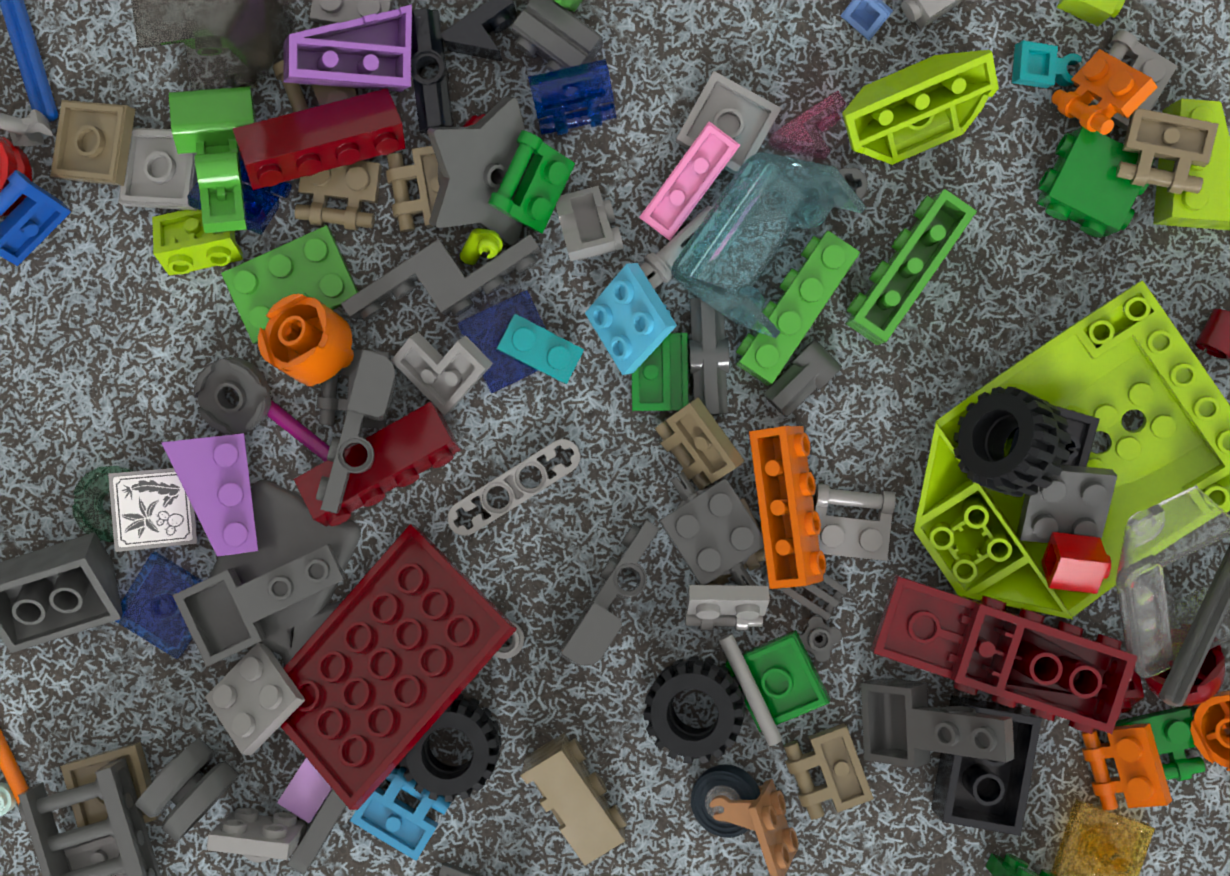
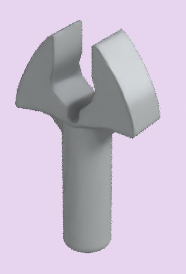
[0,109,53,146]

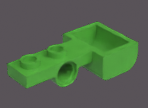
[169,86,256,233]

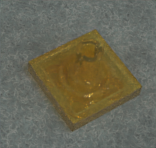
[1051,799,1155,876]

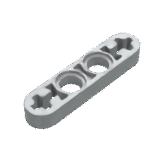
[447,439,581,536]

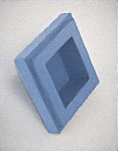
[841,0,893,41]

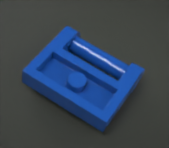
[0,170,71,266]

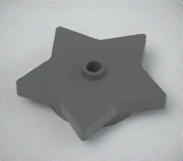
[427,96,534,246]

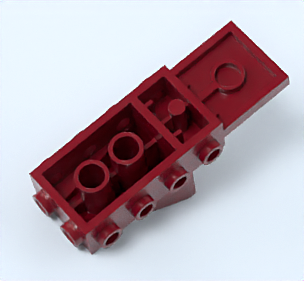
[871,575,1138,734]

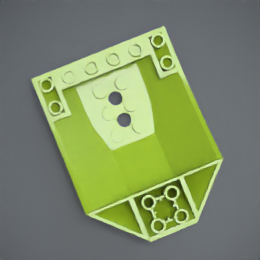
[913,280,1230,620]

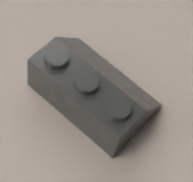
[0,532,123,653]

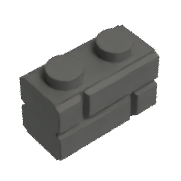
[511,0,603,82]

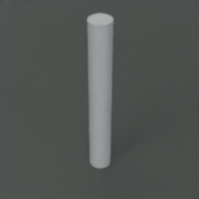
[718,633,783,746]

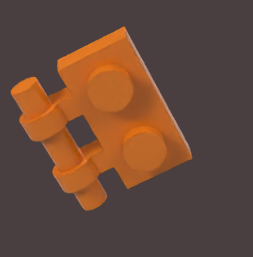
[1051,49,1158,135]
[1081,723,1172,810]

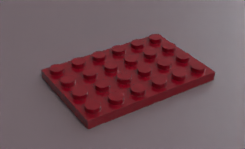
[280,524,517,810]

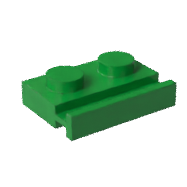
[631,333,689,411]

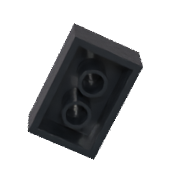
[931,695,1042,836]

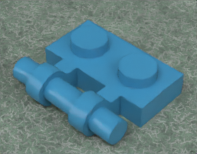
[350,766,451,861]

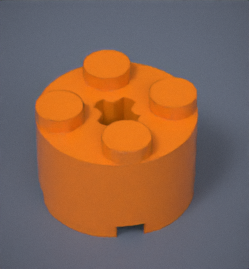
[258,294,354,387]

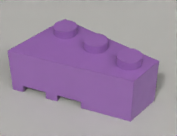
[161,433,258,556]

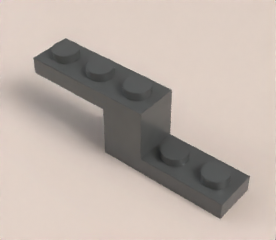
[341,234,541,321]

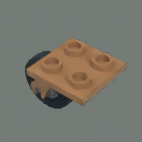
[691,764,799,876]

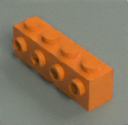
[749,426,826,589]

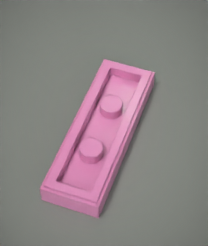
[639,121,741,241]

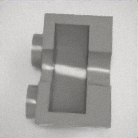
[556,186,624,262]

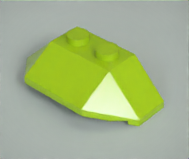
[842,50,999,165]

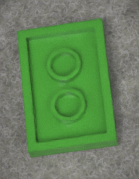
[221,225,359,344]

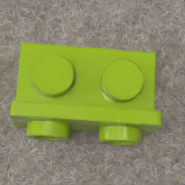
[152,206,243,275]

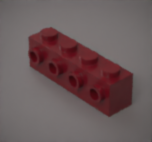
[233,88,406,190]
[293,402,461,527]

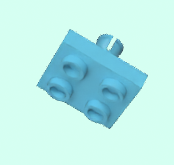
[585,263,677,375]

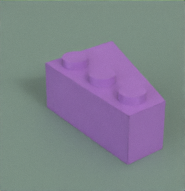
[283,4,412,92]

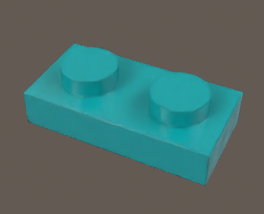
[496,314,584,384]

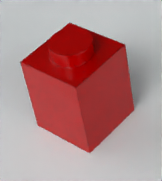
[1041,532,1111,594]

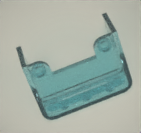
[671,152,866,338]

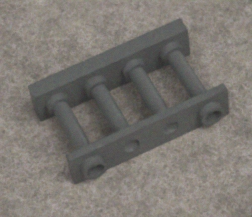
[18,758,161,876]

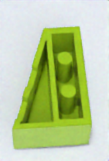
[1153,98,1230,230]

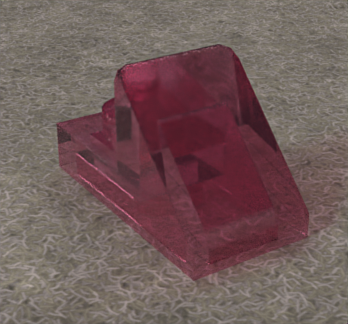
[768,91,847,160]

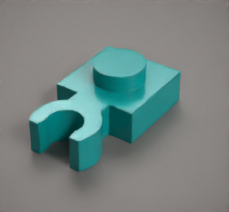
[1012,40,1082,89]

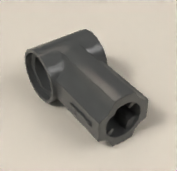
[763,339,842,417]

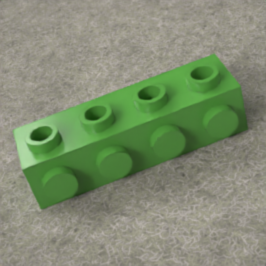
[845,189,977,345]
[735,230,860,386]

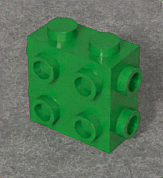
[1036,126,1155,238]

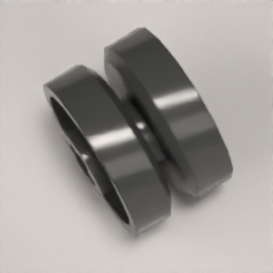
[135,738,240,842]

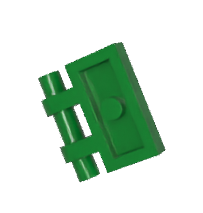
[1115,706,1205,781]

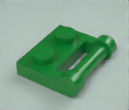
[487,130,575,234]

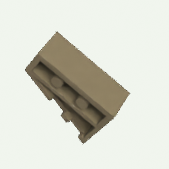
[520,732,628,866]

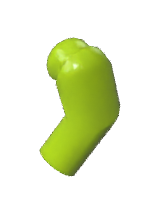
[459,228,503,265]

